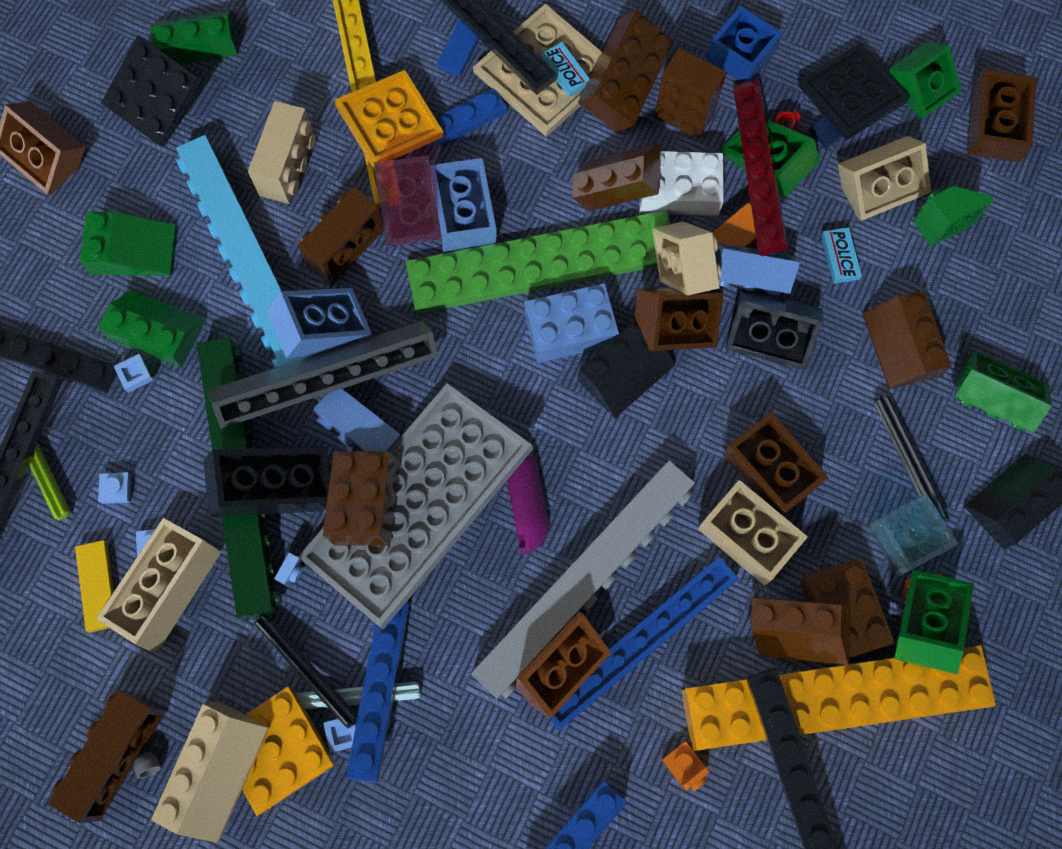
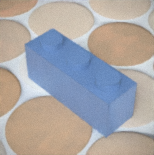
[715,242,800,296]
[314,389,401,451]

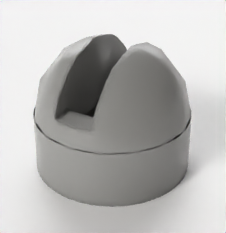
[134,752,161,778]

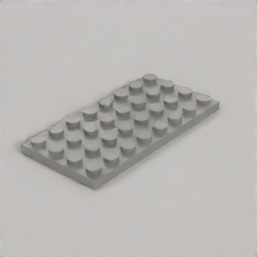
[298,383,534,629]

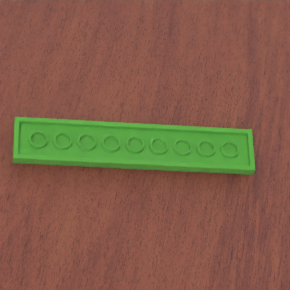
[406,210,671,314]

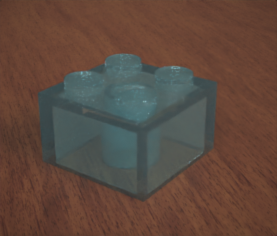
[868,493,958,577]

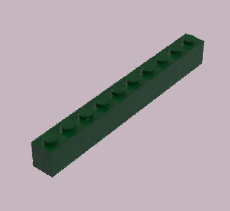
[196,337,281,621]

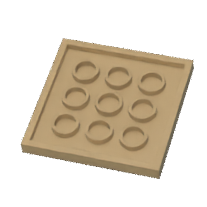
[473,4,602,137]

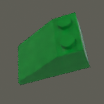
[720,120,820,197]
[80,211,177,276]
[894,570,974,675]

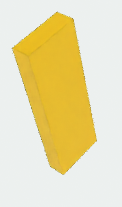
[75,540,114,633]

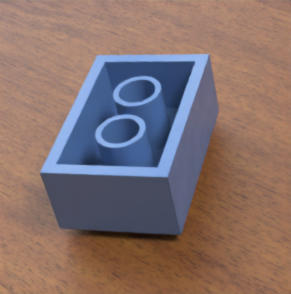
[429,158,497,252]
[524,283,619,363]
[267,288,372,358]

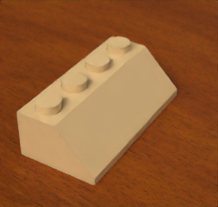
[96,518,221,654]
[151,701,270,843]

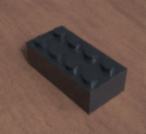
[203,447,331,517]

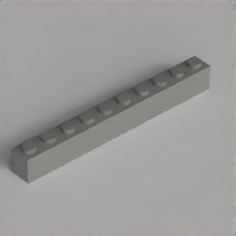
[471,460,695,700]

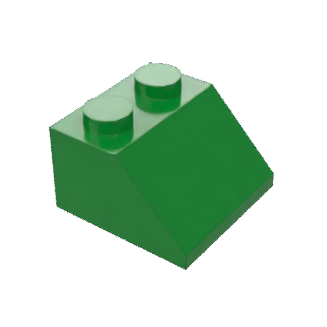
[889,42,962,118]
[913,186,994,247]

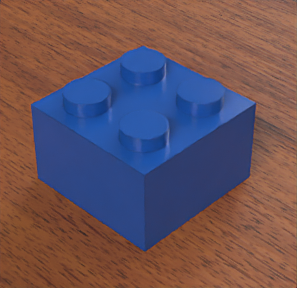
[706,5,783,83]

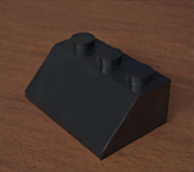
[726,289,823,370]
[577,320,675,419]
[964,453,1062,550]

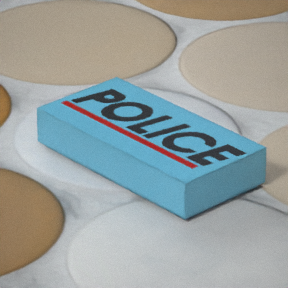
[540,42,589,97]
[821,227,862,284]

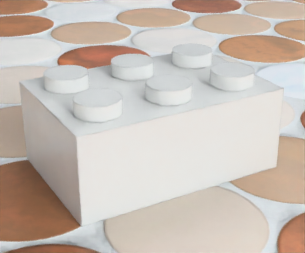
[639,151,723,216]

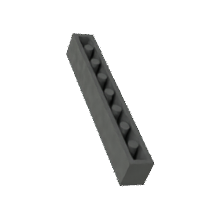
[207,321,438,429]

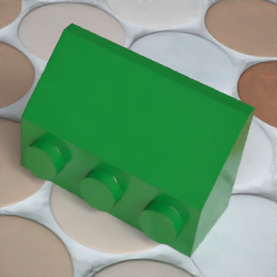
[150,9,238,64]
[97,290,206,368]
[955,349,1052,433]

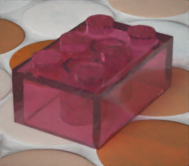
[374,155,442,248]

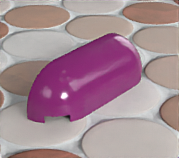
[507,452,549,554]

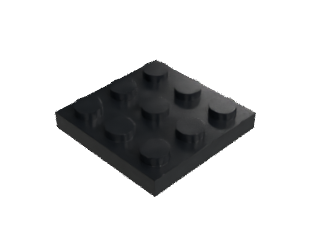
[101,35,202,147]
[798,43,910,141]

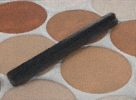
[874,395,949,526]
[255,615,358,729]

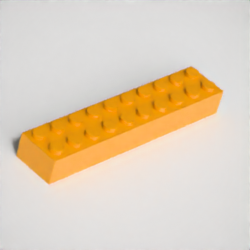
[682,645,996,751]

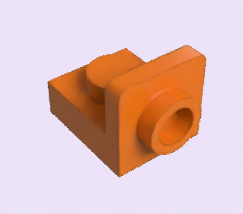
[661,741,711,791]

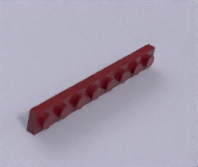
[733,78,788,257]

